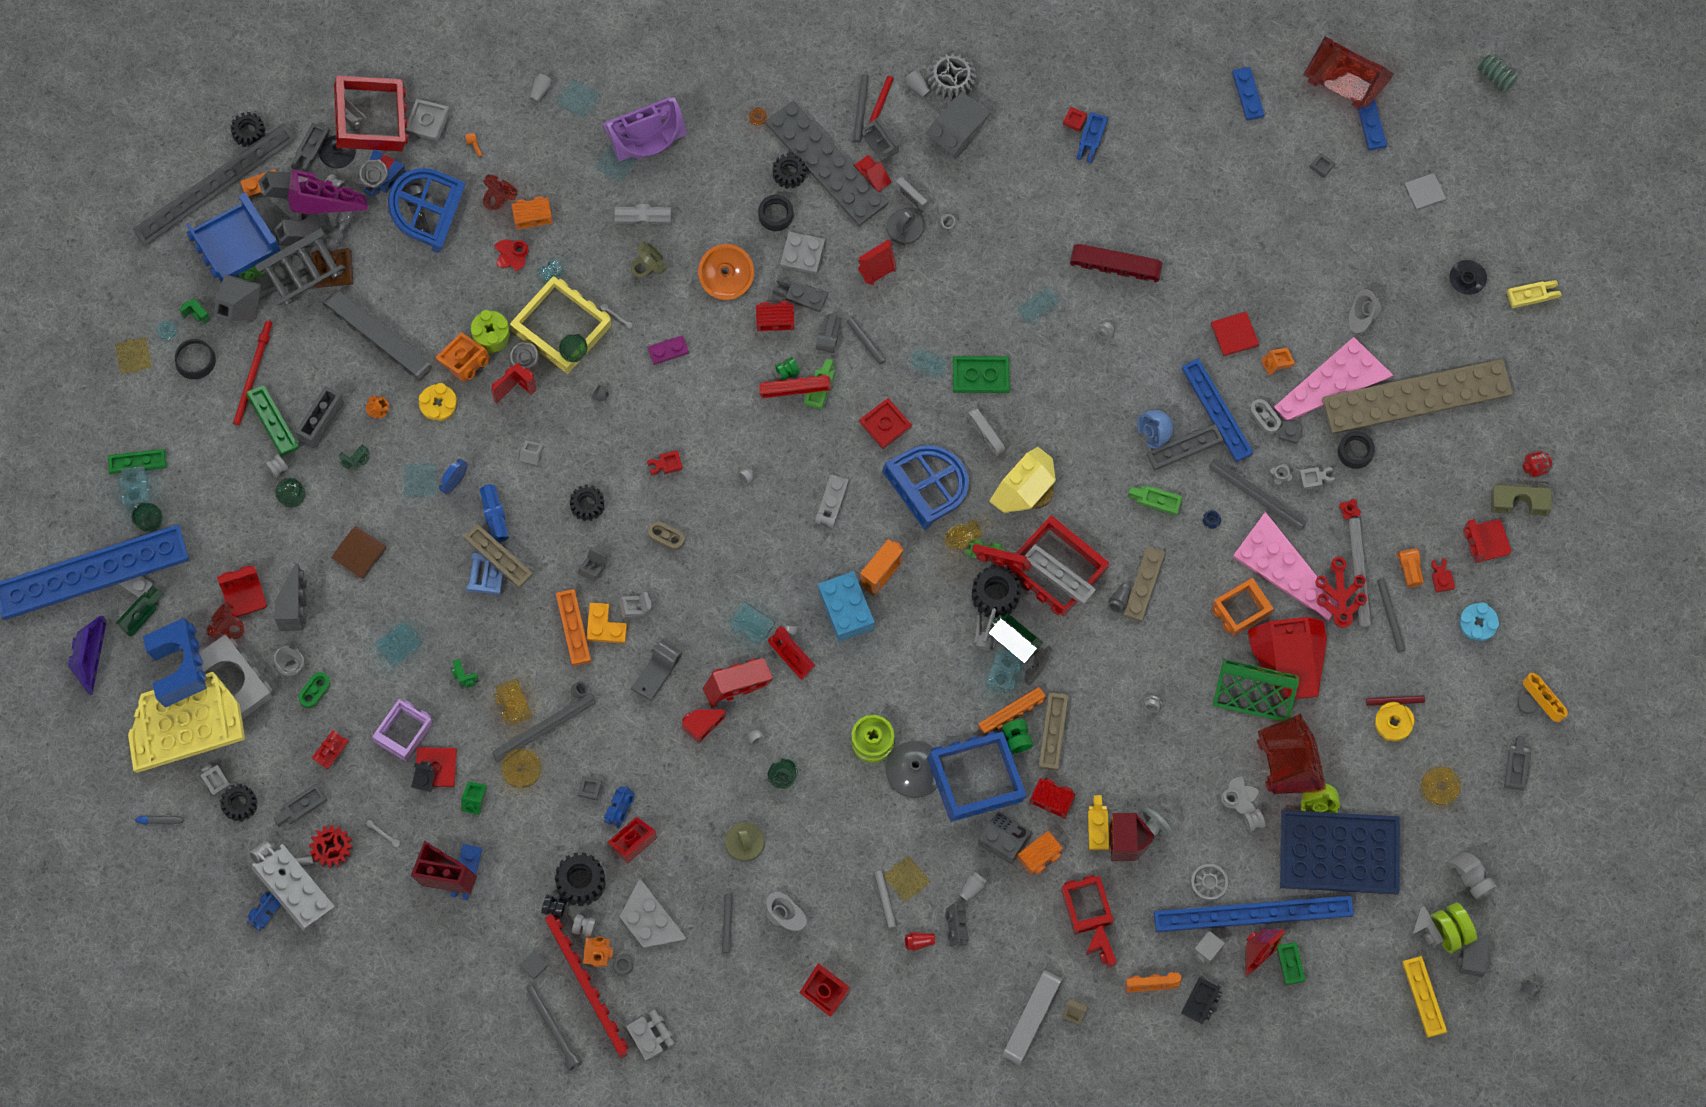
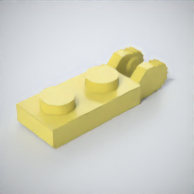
[1506,280,1562,309]

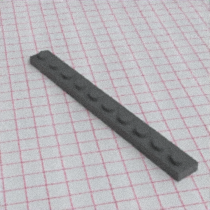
[133,123,294,245]

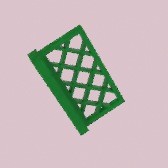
[1212,659,1299,723]

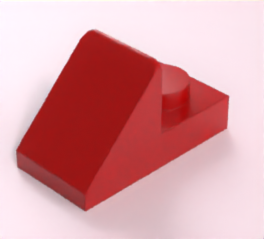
[854,155,892,192]
[1086,925,1117,968]

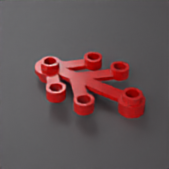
[1315,557,1367,628]

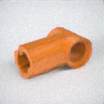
[1397,548,1424,588]

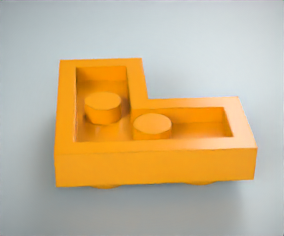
[587,603,627,643]

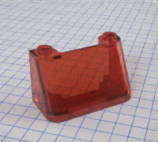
[1303,36,1394,110]
[1257,714,1326,794]

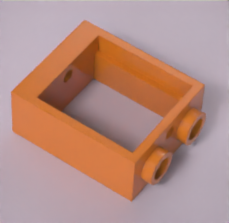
[859,539,904,596]
[1212,578,1274,637]

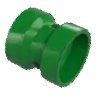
[775,357,800,381]

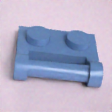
[466,553,504,595]

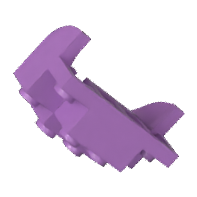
[602,97,687,162]

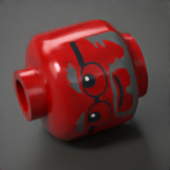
[1522,450,1552,478]

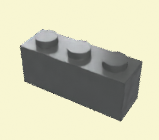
[295,386,344,449]

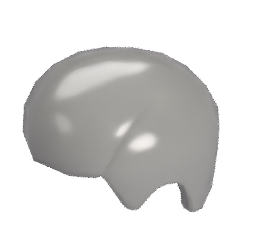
[359,159,388,188]
[510,342,539,370]
[274,646,304,676]

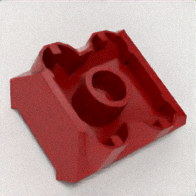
[858,240,896,285]

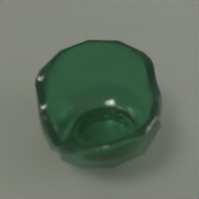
[558,334,588,363]
[275,478,306,508]
[131,503,163,532]
[767,758,798,789]

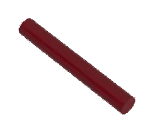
[1366,695,1425,706]

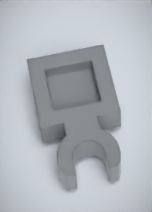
[1299,467,1335,490]

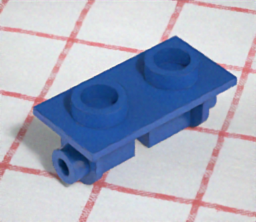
[604,786,635,829]
[246,891,281,931]

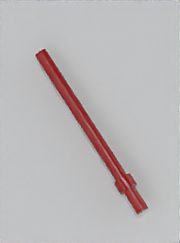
[233,320,273,426]

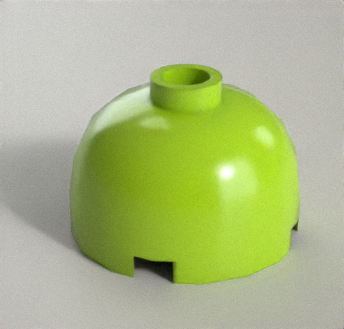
[1301,782,1340,813]

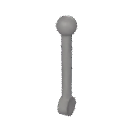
[601,304,633,329]
[366,820,400,847]

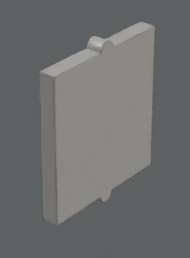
[1404,173,1446,210]

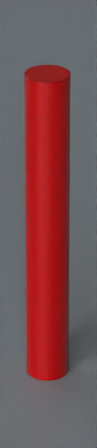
[868,76,894,124]

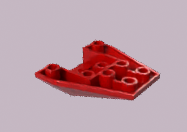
[1247,617,1327,702]

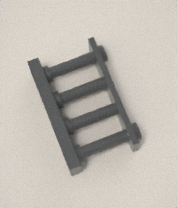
[255,228,345,306]

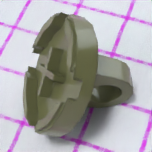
[631,241,667,278]
[725,822,764,862]

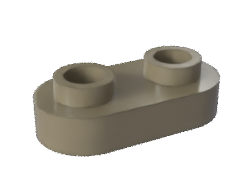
[648,522,685,550]

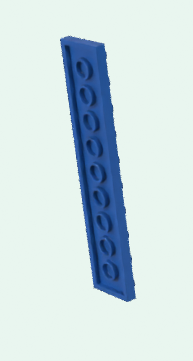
[0,524,190,620]

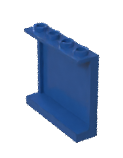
[186,193,281,283]

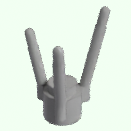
[974,608,997,651]

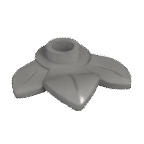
[1221,777,1259,814]

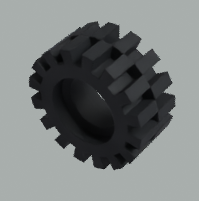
[230,112,265,147]
[773,153,806,189]
[570,485,605,521]
[220,784,257,822]

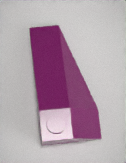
[288,170,368,214]

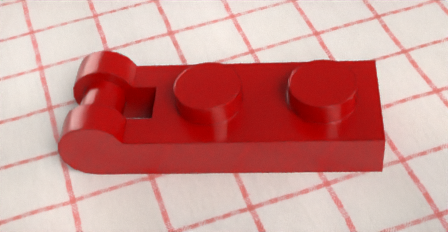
[768,626,816,680]

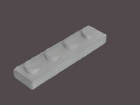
[1025,544,1096,606]

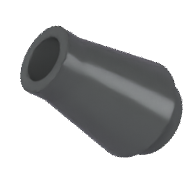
[1108,583,1131,613]

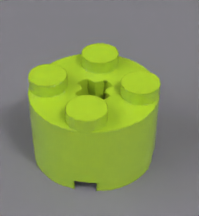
[471,310,510,353]

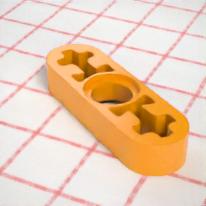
[1523,673,1568,722]

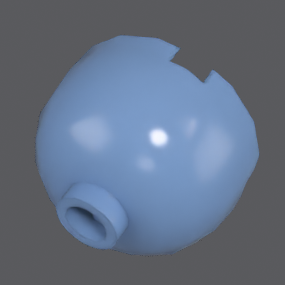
[1137,409,1173,449]

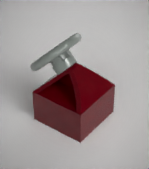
[1110,808,1173,861]

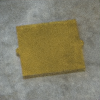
[115,337,152,374]
[883,855,931,902]

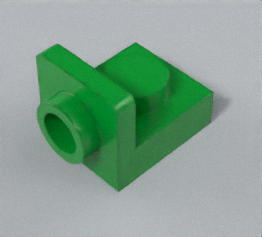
[179,298,210,324]
[461,781,487,815]

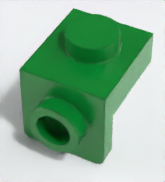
[450,659,479,688]

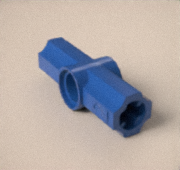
[479,484,509,543]

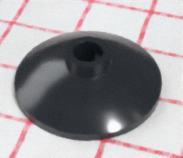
[319,135,356,168]
[1449,260,1487,295]

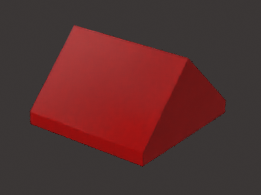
[607,817,657,864]
[799,963,850,1017]

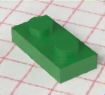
[1277,942,1306,986]

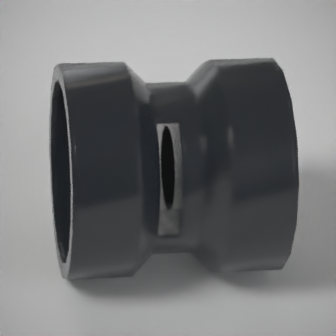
[541,894,566,919]

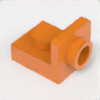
[1261,347,1295,375]

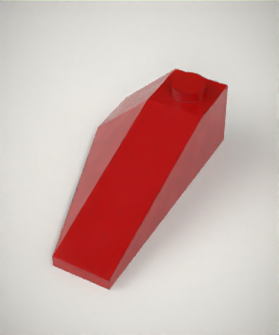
[1245,929,1285,977]

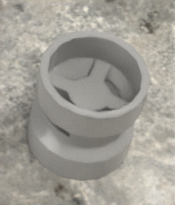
[572,914,597,937]

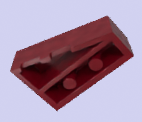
[411,840,477,894]

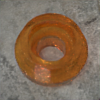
[749,107,767,126]

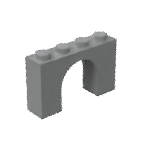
[199,634,273,719]

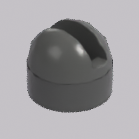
[592,385,609,401]
[571,681,588,698]

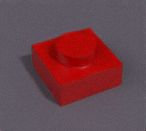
[1063,107,1087,132]

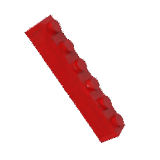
[759,375,831,398]

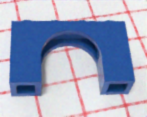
[143,618,207,708]

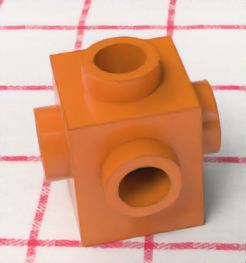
[583,936,613,967]

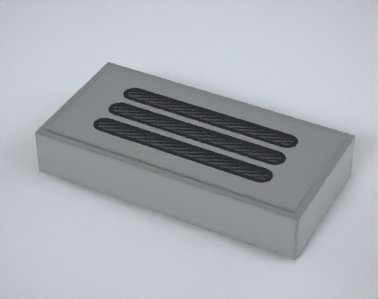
[896,177,927,212]

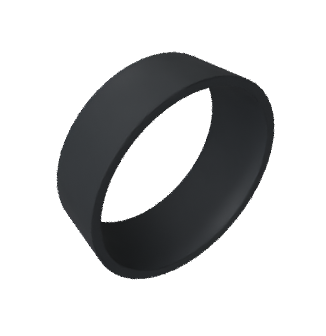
[175,339,216,379]

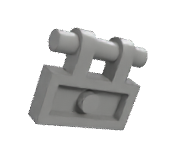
[626,1010,675,1061]

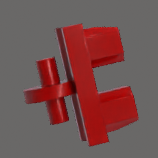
[312,730,349,770]

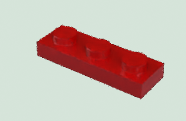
[972,544,1032,571]

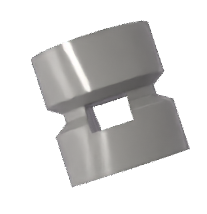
[1460,864,1497,901]

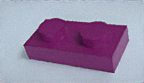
[647,335,689,365]

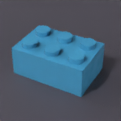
[818,571,875,642]

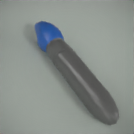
[135,816,184,825]

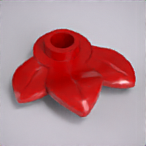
[494,239,529,271]

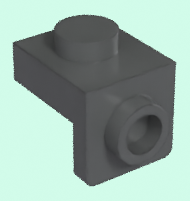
[577,547,608,582]

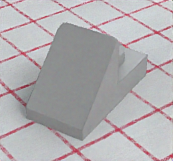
[1410,906,1444,948]

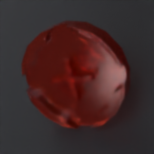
[483,174,518,210]
[206,602,244,639]

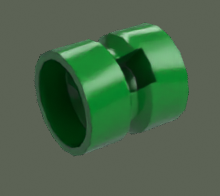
[1002,719,1034,754]

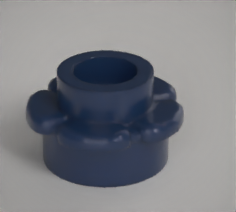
[1202,510,1221,529]

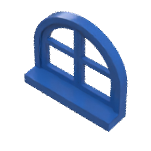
[388,168,466,253]
[882,445,969,531]

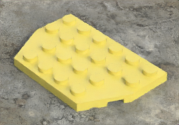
[128,672,245,773]

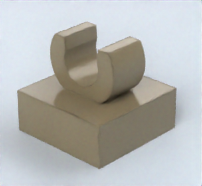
[1062,998,1087,1025]

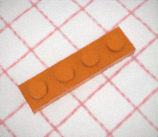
[556,589,591,667]

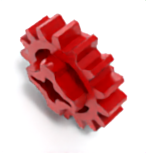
[309,825,353,868]

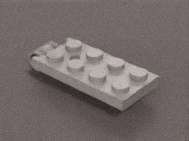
[248,841,335,931]

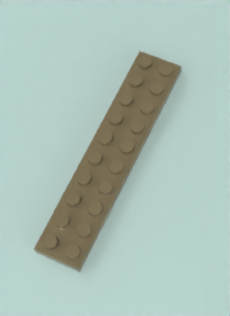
[1322,359,1513,435]

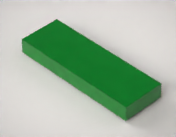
[108,449,167,474]

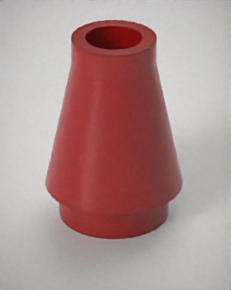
[905,932,935,952]

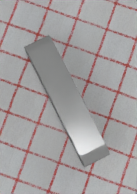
[1002,970,1062,1065]

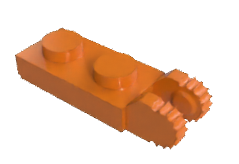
[1125,972,1182,993]

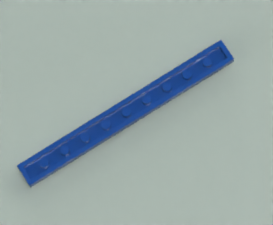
[1154,896,1354,932]

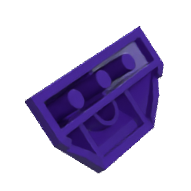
[68,616,107,695]

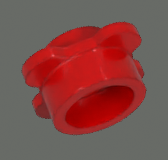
[1339,499,1361,520]

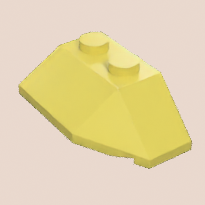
[989,447,1056,514]

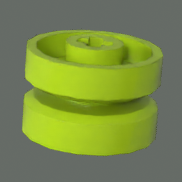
[851,715,894,763]
[1430,902,1477,953]

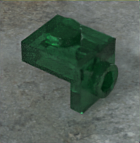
[339,444,370,471]

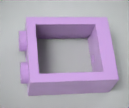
[372,699,433,762]

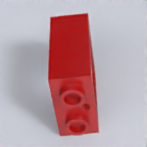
[1061,875,1114,935]

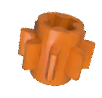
[365,395,389,419]

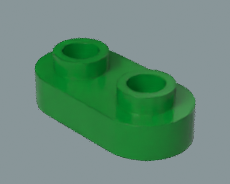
[298,672,330,709]

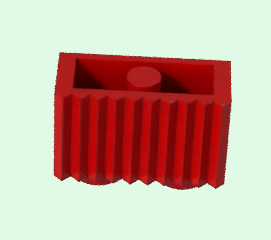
[756,301,794,331]
[1029,778,1076,819]

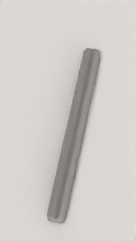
[1349,518,1371,628]

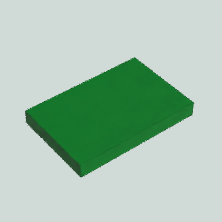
[953,356,1010,393]

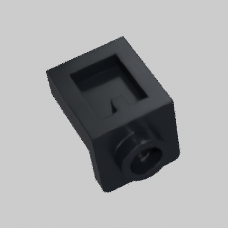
[411,761,437,792]

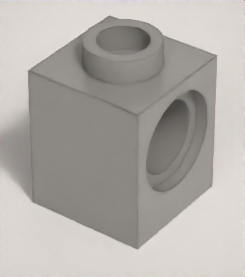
[1193,931,1225,965]

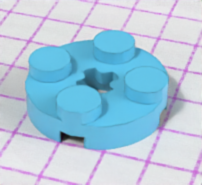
[1460,602,1499,641]

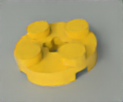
[419,383,457,421]
[1374,702,1414,742]

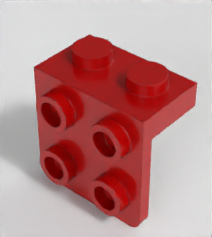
[491,363,536,404]
[1463,519,1511,563]
[217,566,267,618]

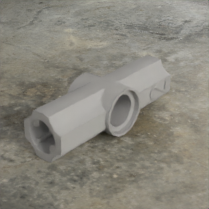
[615,204,671,227]

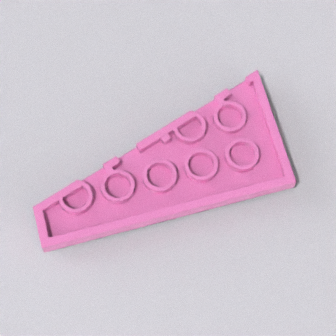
[1273,337,1394,421]
[1233,512,1338,621]

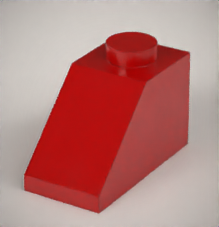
[682,709,726,744]

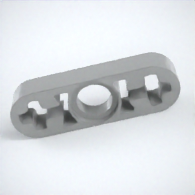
[967,408,1005,456]

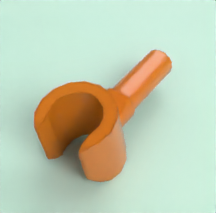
[465,133,483,157]

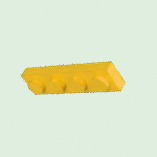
[1402,956,1447,1038]

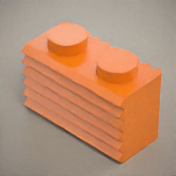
[511,196,553,230]
[1017,831,1063,876]

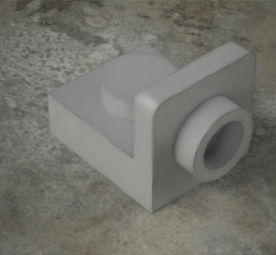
[199,763,230,795]

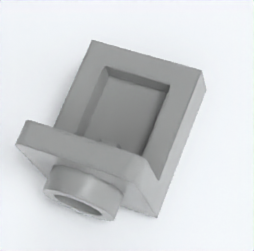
[619,592,651,617]

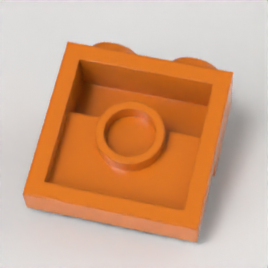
[435,332,490,382]

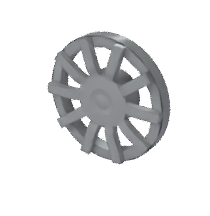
[1191,864,1228,901]

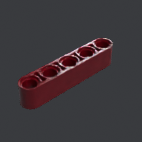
[1070,244,1163,283]

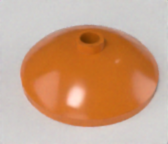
[698,244,754,300]

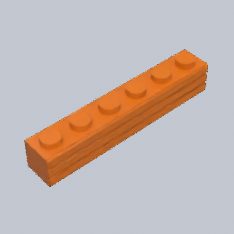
[978,687,1046,736]

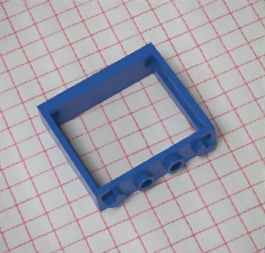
[927,731,1027,822]

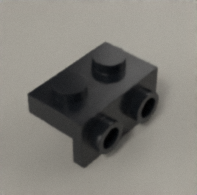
[1181,977,1223,1024]

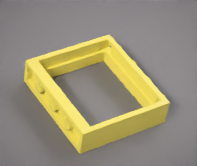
[510,276,612,374]

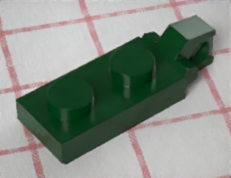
[116,587,163,637]

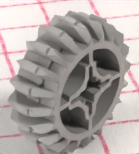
[927,52,976,101]

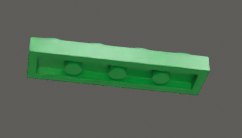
[246,385,299,456]

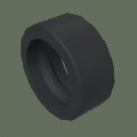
[758,194,794,232]
[1338,431,1375,469]

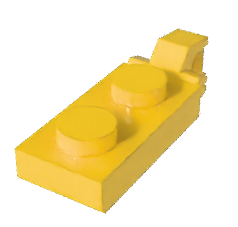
[1088,795,1109,850]

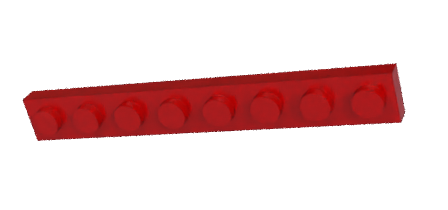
[545,914,629,1059]

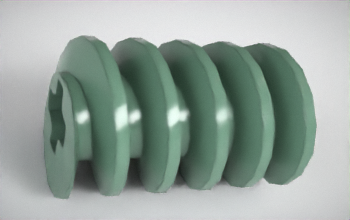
[1477,54,1518,94]

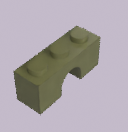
[1491,484,1551,516]

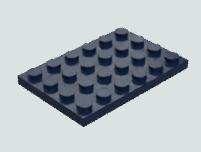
[1280,810,1400,895]

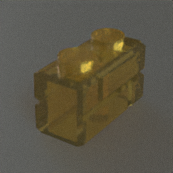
[494,678,532,726]

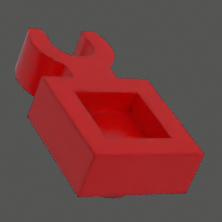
[647,450,683,475]
[1431,558,1455,593]

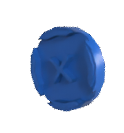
[439,459,468,494]

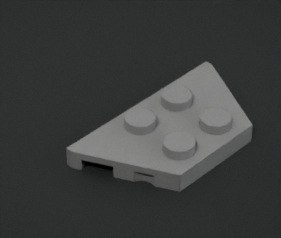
[620,879,687,949]

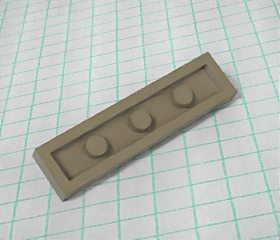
[464,524,533,589]
[1123,546,1165,622]
[1038,692,1068,771]

